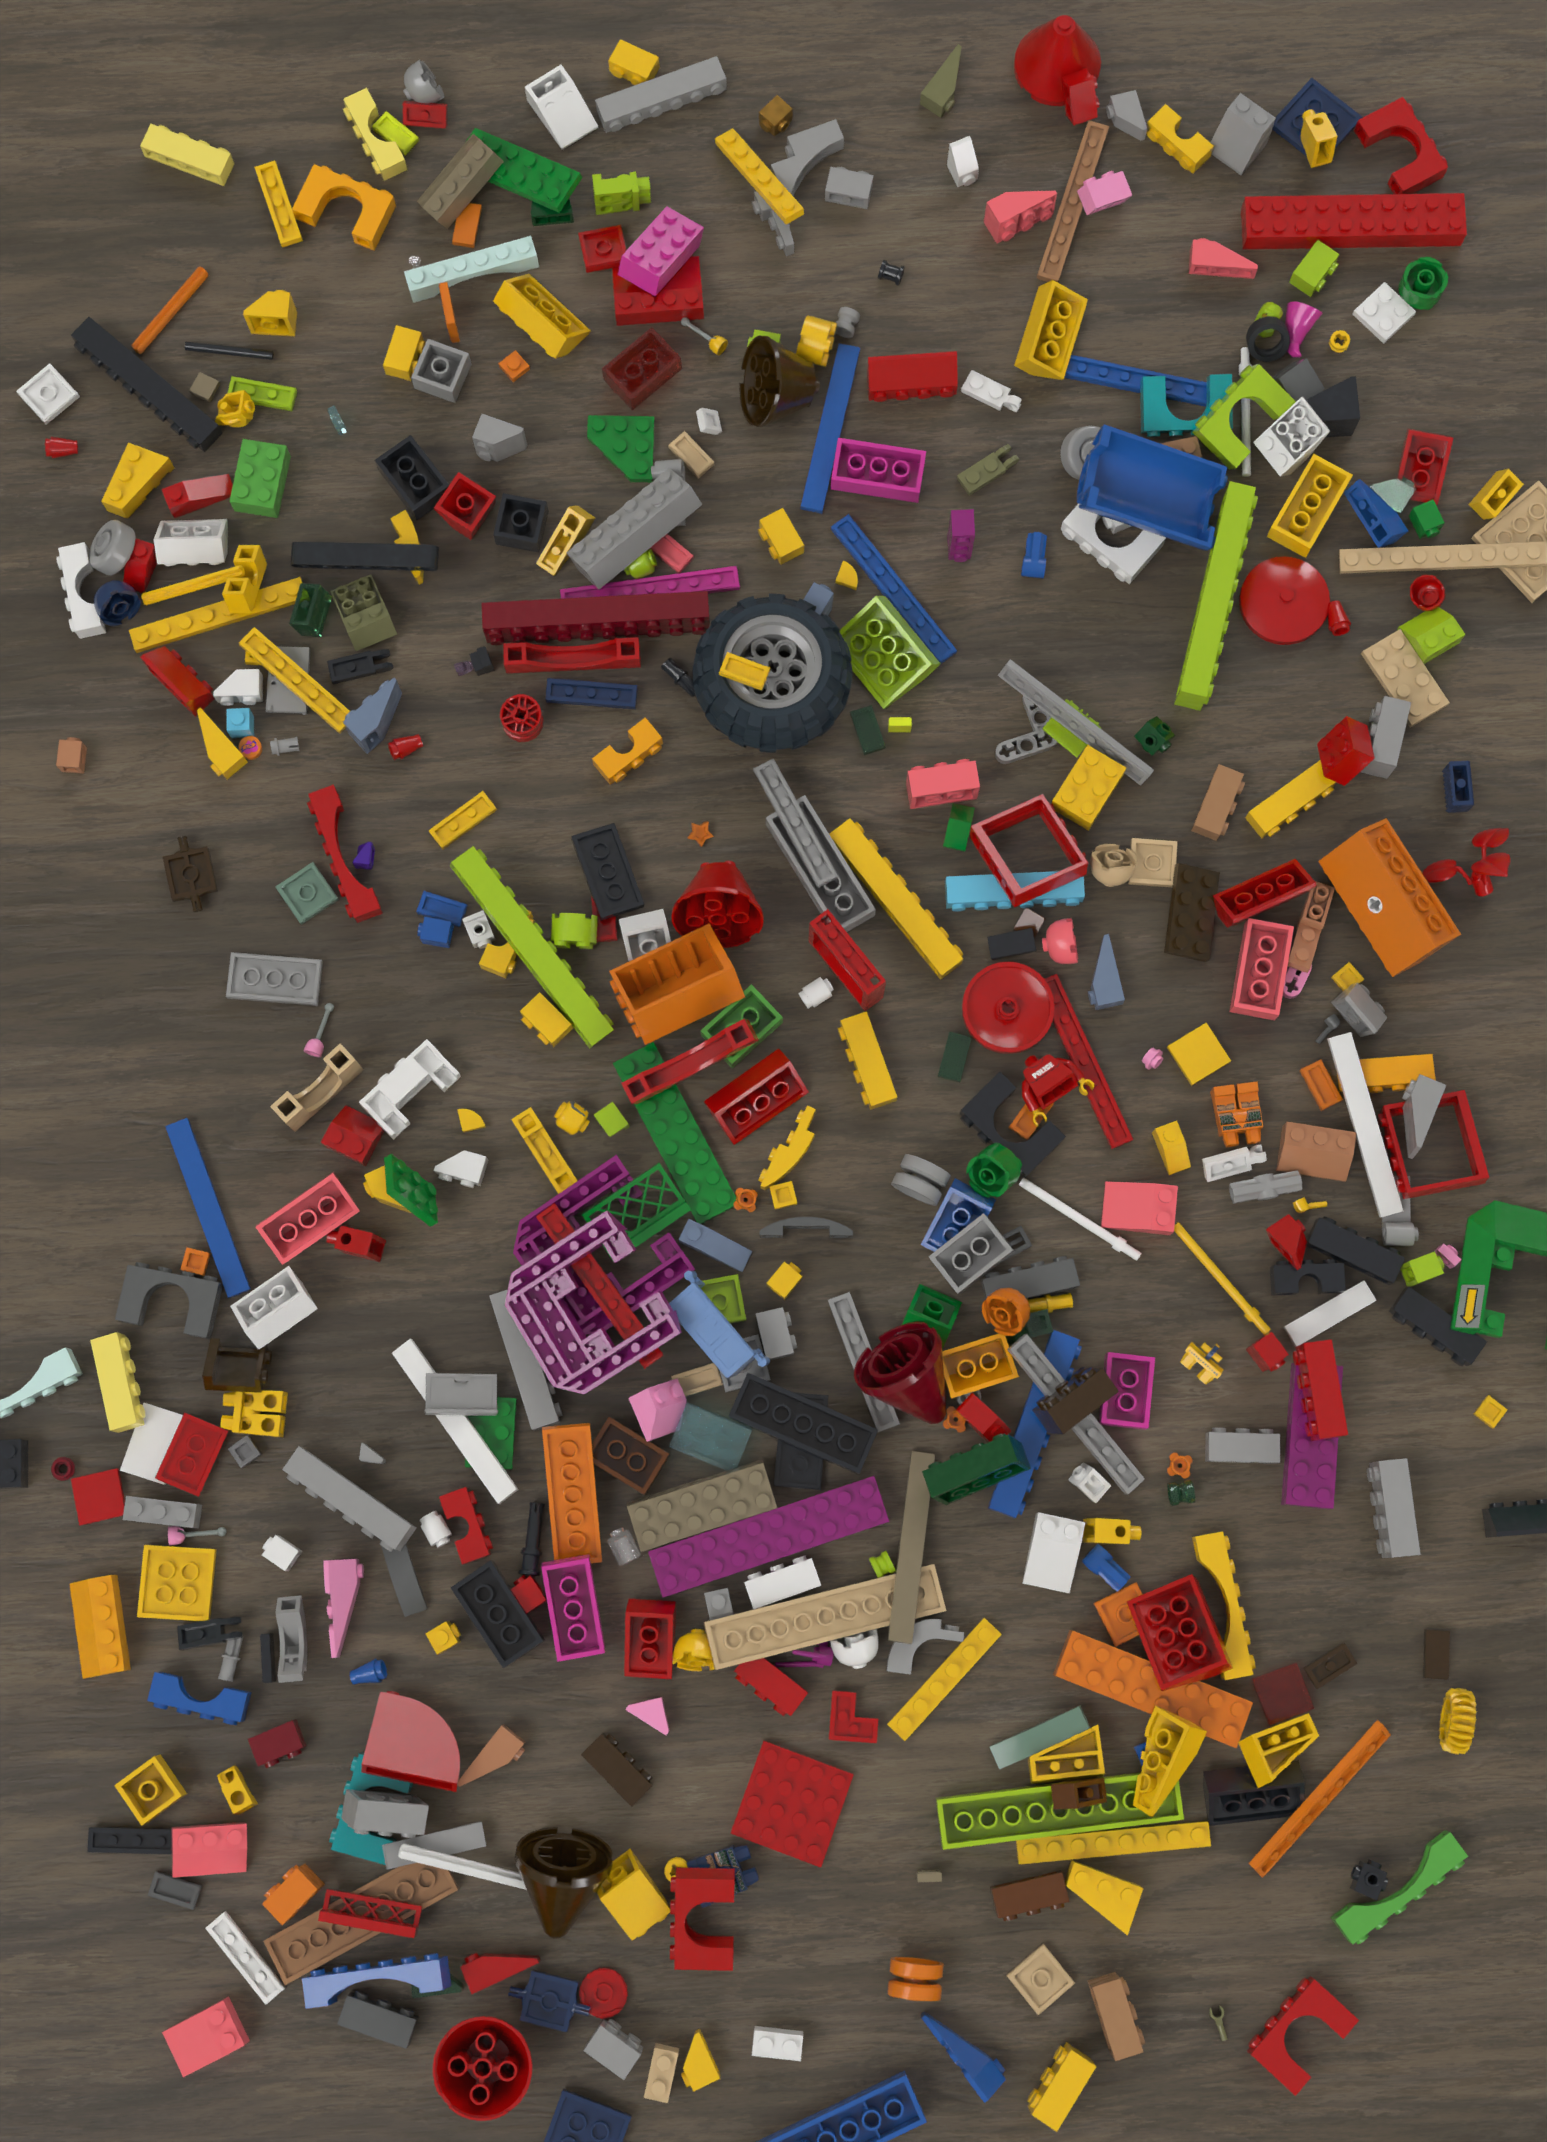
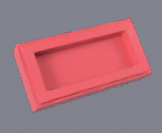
[649,534,694,574]

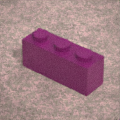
[947,509,975,562]

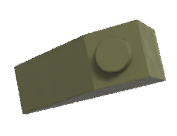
[920,44,962,118]

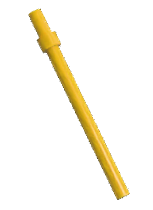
[1174,1222,1271,1335]

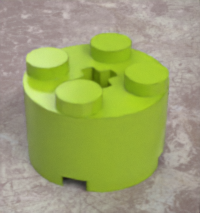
[551,913,598,950]

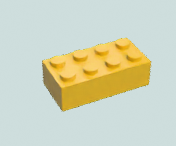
[1267,454,1353,558]

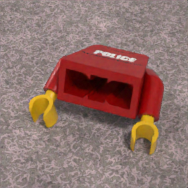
[1022,1054,1094,1127]

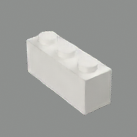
[744,1555,821,1609]

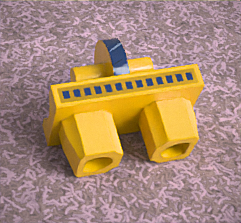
[1180,1342,1223,1384]

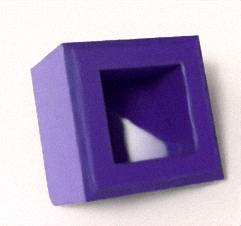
[352,842,375,870]

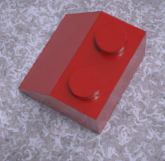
[434,472,496,540]
[321,1105,384,1167]

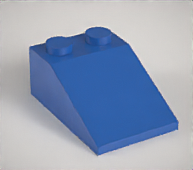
[921,1178,996,1252]

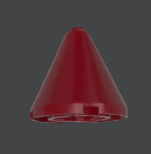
[854,1322,947,1424]

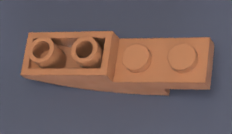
[1288,881,1335,973]

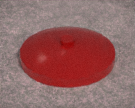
[1239,557,1330,645]
[962,962,1055,1054]

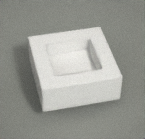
[696,408,722,435]

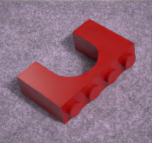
[1354,97,1448,194]
[670,1867,735,1971]
[1247,1976,1359,2096]

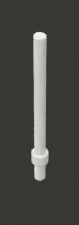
[1239,347,1252,477]
[1019,1177,1141,1261]

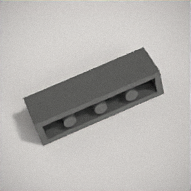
[981,1256,1080,1300]

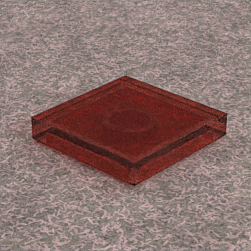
[1251,1662,1314,1725]

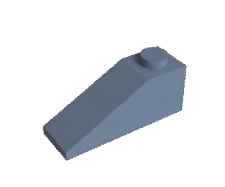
[1088,934,1125,1010]
[679,1219,752,1272]

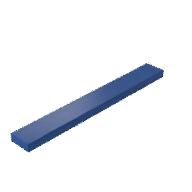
[801,343,860,514]
[1064,355,1207,407]
[831,514,957,664]
[165,1118,251,1298]

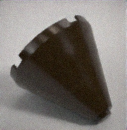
[515,1827,613,1939]

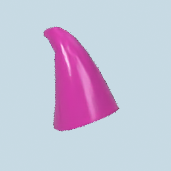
[1285,302,1323,357]

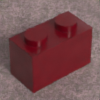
[248,1719,307,1768]

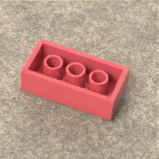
[1229,918,1294,1021]

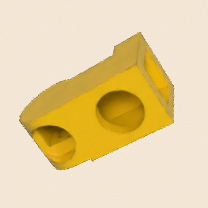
[217,1765,258,1815]

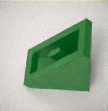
[943,803,975,852]

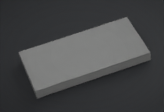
[226,952,323,1006]

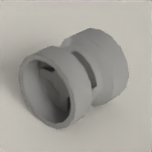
[835,307,860,338]

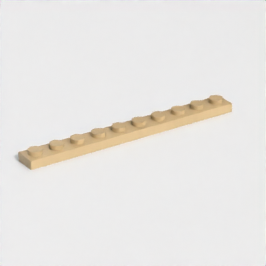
[1339,542,1547,574]

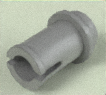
[270,737,300,756]

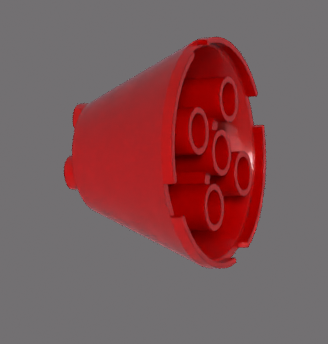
[671,861,764,948]
[433,2016,533,2121]

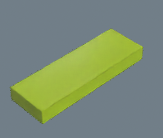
[227,376,297,411]

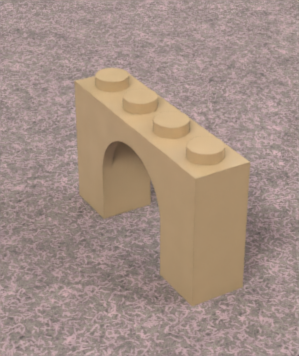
[270,1044,364,1132]

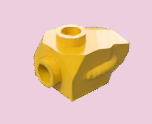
[215,390,255,427]

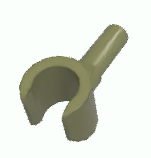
[1209,2006,1227,2041]

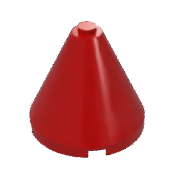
[1014,15,1101,106]

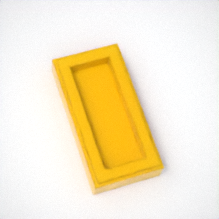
[719,652,770,691]

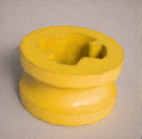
[1329,330,1350,353]

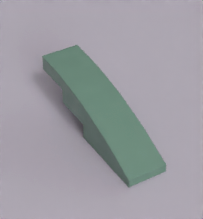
[989,1706,1091,1769]

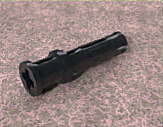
[518,1502,545,1576]

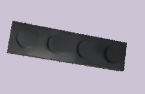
[87,1827,172,1854]

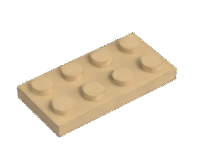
[1361,629,1450,728]

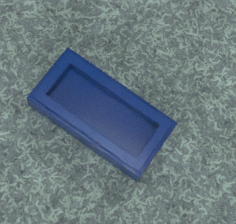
[416,891,468,927]

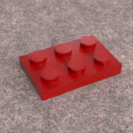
[155,1412,228,1497]

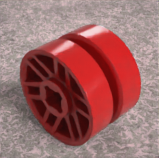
[500,694,543,742]

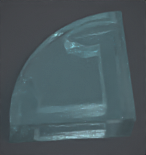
[327,405,347,435]

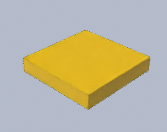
[1167,1023,1231,1086]

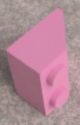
[629,1379,687,1442]

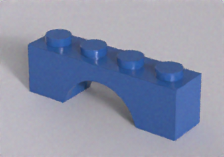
[147,1672,252,1725]

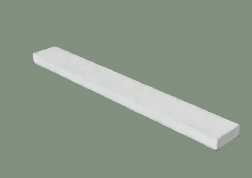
[1327,1032,1403,1217]
[392,1339,519,1504]

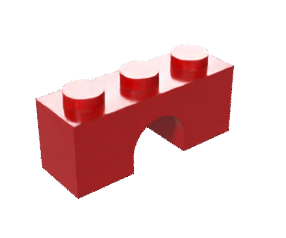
[439,1487,493,1565]

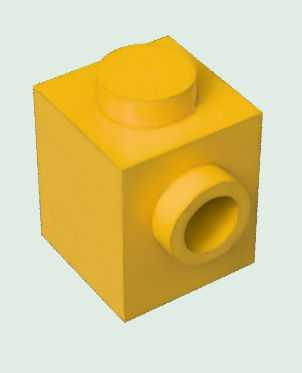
[425,1621,461,1655]

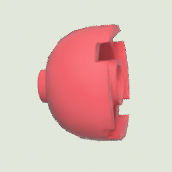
[1042,918,1078,964]

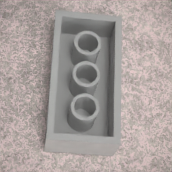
[1367,1458,1421,1558]

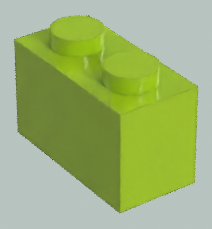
[1289,240,1340,297]
[1400,1251,1444,1287]

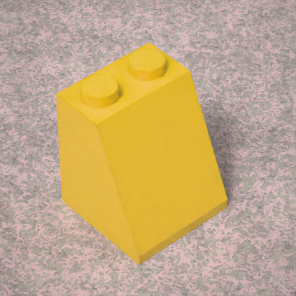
[597,1849,670,1941]

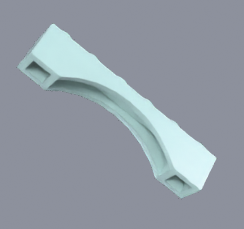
[404,236,539,303]
[0,1347,83,1418]

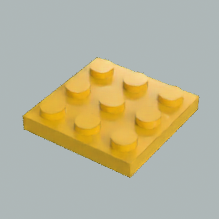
[137,1545,217,1621]

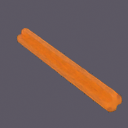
[131,267,208,354]

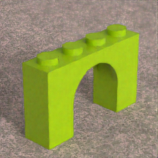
[1192,364,1296,469]

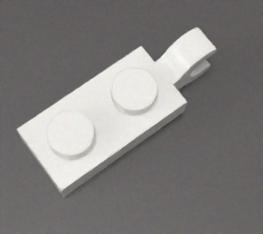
[961,370,1022,412]
[1202,1145,1267,1182]

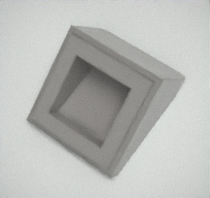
[359,1443,386,1464]

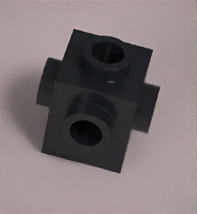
[1350,1859,1388,1900]

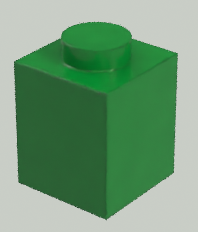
[1408,500,1445,539]

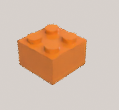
[262,1864,325,1925]

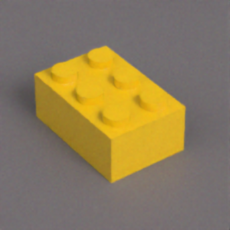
[1052,745,1126,831]
[1027,2042,1096,2132]

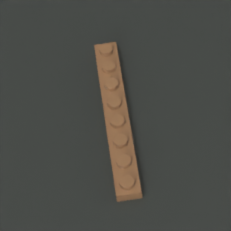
[1037,120,1109,282]

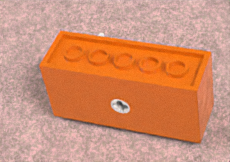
[1318,818,1461,977]

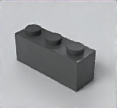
[337,1990,419,2049]

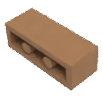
[1191,764,1245,841]

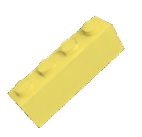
[140,124,234,186]
[90,1332,145,1433]

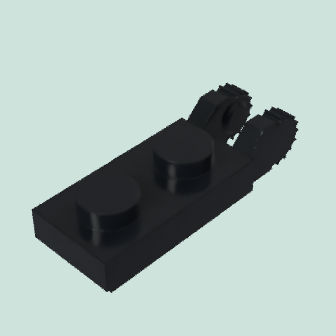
[327,649,393,684]
[177,1617,243,1651]

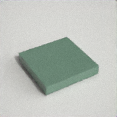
[275,862,339,925]

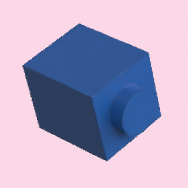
[417,917,454,948]

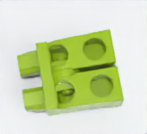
[592,171,651,215]

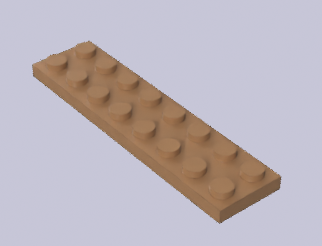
[263,1863,459,1985]

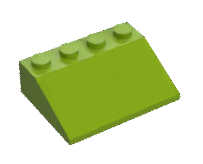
[839,596,940,709]

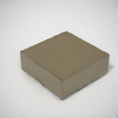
[189,372,220,403]
[916,1869,942,1882]

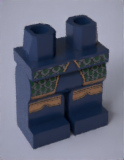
[687,1845,759,1908]

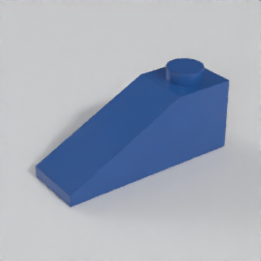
[1344,479,1408,548]

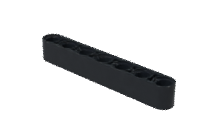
[290,542,439,571]

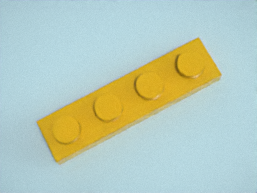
[255,161,303,248]

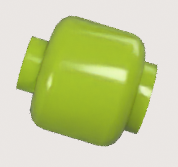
[624,549,657,579]

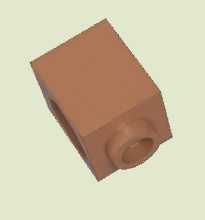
[56,737,87,774]

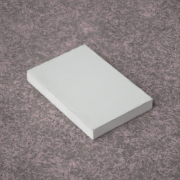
[120,1403,183,1485]

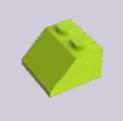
[1397,607,1466,664]

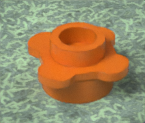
[733,1188,758,1212]
[943,1406,966,1433]
[1167,1453,1193,1479]

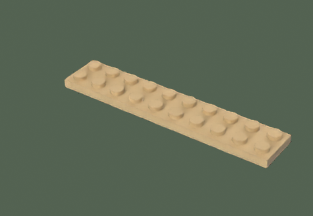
[704,1564,946,1670]

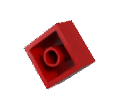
[1317,716,1375,786]

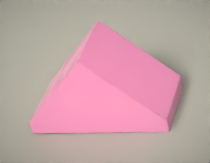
[626,1697,670,1735]

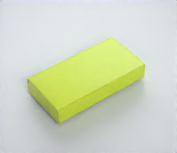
[372,111,419,156]

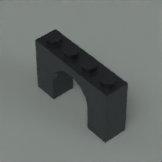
[959,1072,1066,1178]

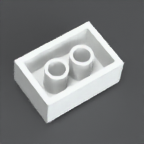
[230,1266,318,1349]

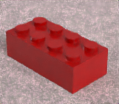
[1293,1339,1348,1441]

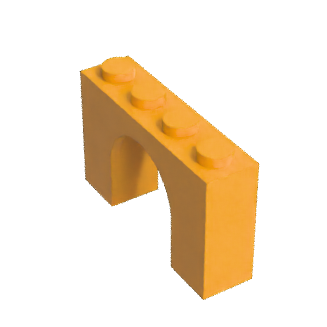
[292,164,396,251]

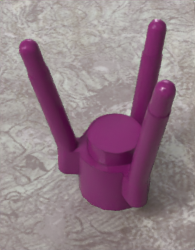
[774,1642,834,1668]

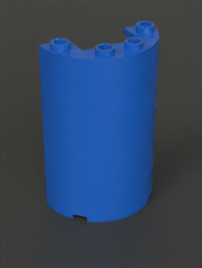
[1077,424,1228,551]

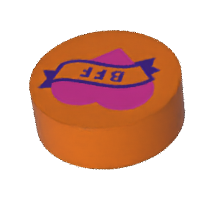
[238,736,262,760]

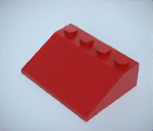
[612,256,704,326]
[1126,1574,1233,1691]

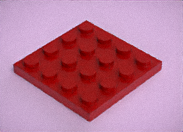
[730,1740,854,1868]

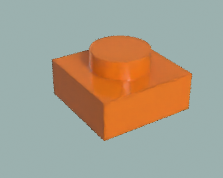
[499,350,530,383]
[180,1248,211,1276]

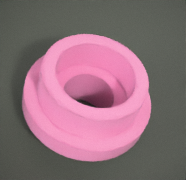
[1142,1048,1163,1070]

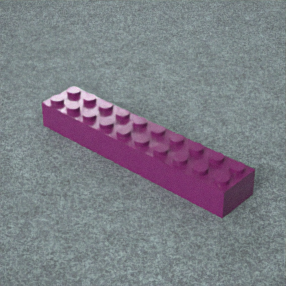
[648,1476,889,1598]

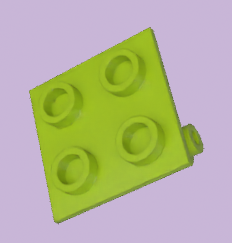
[1042,699,1101,758]

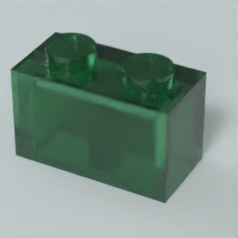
[289,583,332,637]

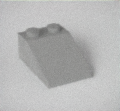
[1402,1074,1446,1159]

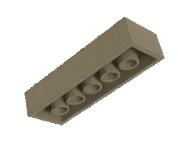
[627,1459,777,1552]

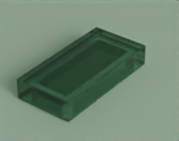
[850,705,886,755]
[938,1032,972,1083]

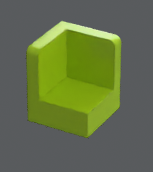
[594,1102,629,1137]

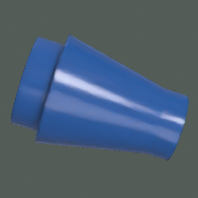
[350,1659,387,1685]

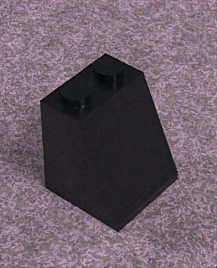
[1306,376,1360,438]

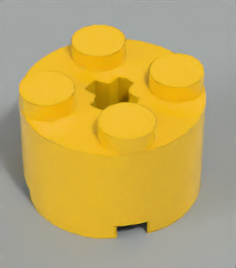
[796,315,837,367]

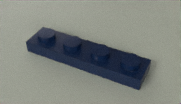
[545,678,638,710]

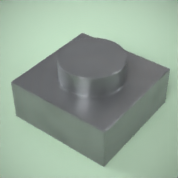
[228,1435,262,1468]

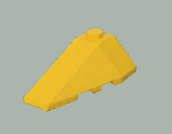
[1133,1706,1207,1817]

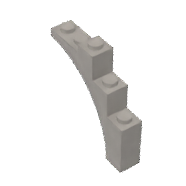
[752,119,844,256]

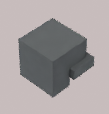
[1272,358,1325,402]

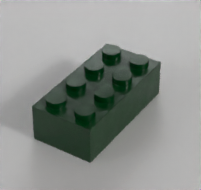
[922,1434,1031,1505]

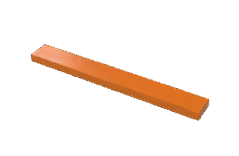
[1248,1720,1391,1878]

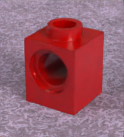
[511,1575,547,1613]

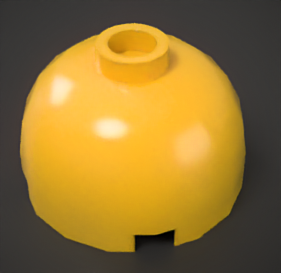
[673,1629,715,1671]

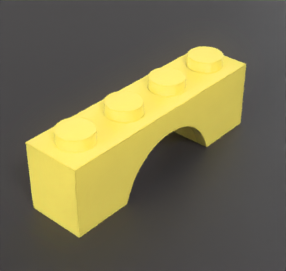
[343,88,407,181]

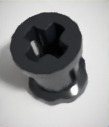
[878,260,905,286]

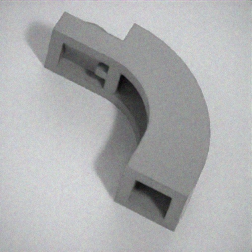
[275,1596,307,1683]
[886,1619,964,1674]

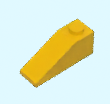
[536,506,596,576]
[197,708,248,780]

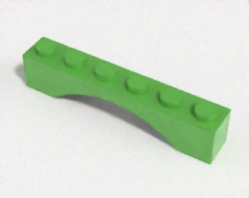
[1331,1830,1468,1944]

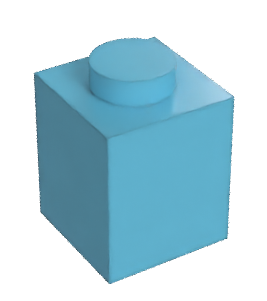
[227,708,254,739]

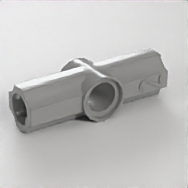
[1229,1170,1302,1204]

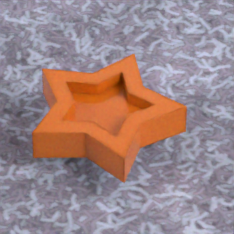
[688,821,714,847]

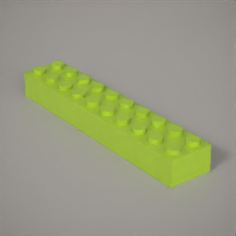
[1174,481,1258,711]
[935,1772,1184,1850]

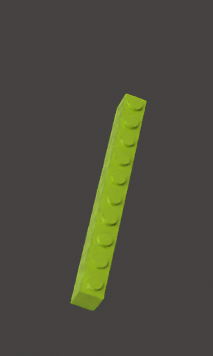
[450,846,614,1049]

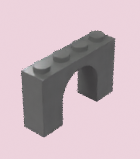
[115,1262,223,1339]

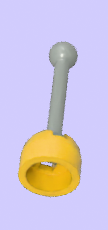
[681,318,728,356]

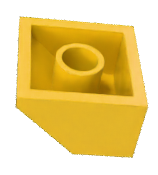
[243,290,297,336]
[363,1165,411,1213]

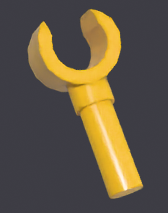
[1293,1197,1327,1213]

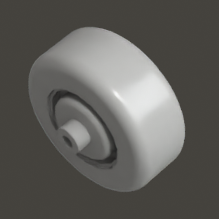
[1061,426,1101,480]
[89,520,136,575]

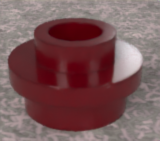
[51,1457,75,1481]

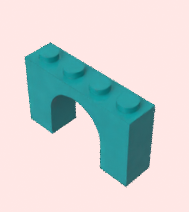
[1140,374,1233,437]
[329,1752,413,1865]

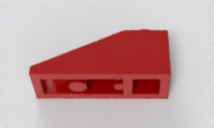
[162,474,233,518]
[460,1952,541,1994]

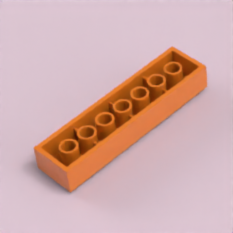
[1053,1630,1253,1748]

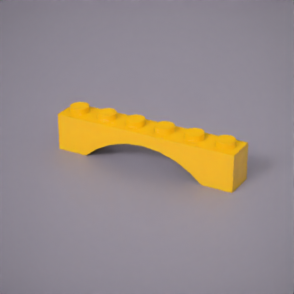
[1192,1531,1256,1680]

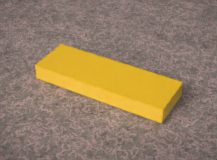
[429,791,497,850]

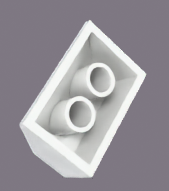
[154,519,228,566]

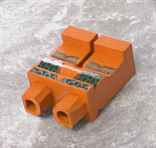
[1210,1081,1263,1148]

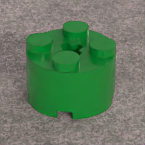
[1398,257,1448,310]
[966,1143,1022,1198]

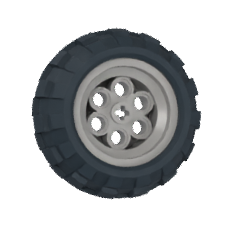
[693,594,852,753]

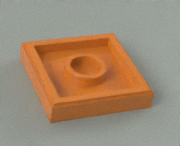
[439,282,460,343]
[1093,1582,1143,1647]

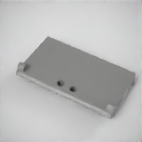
[266,647,310,715]
[425,1373,498,1416]

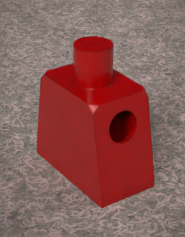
[326,1226,386,1262]

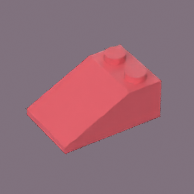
[1101,1182,1178,1235]
[162,1996,250,2077]

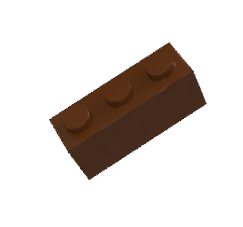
[990,1870,1069,1921]

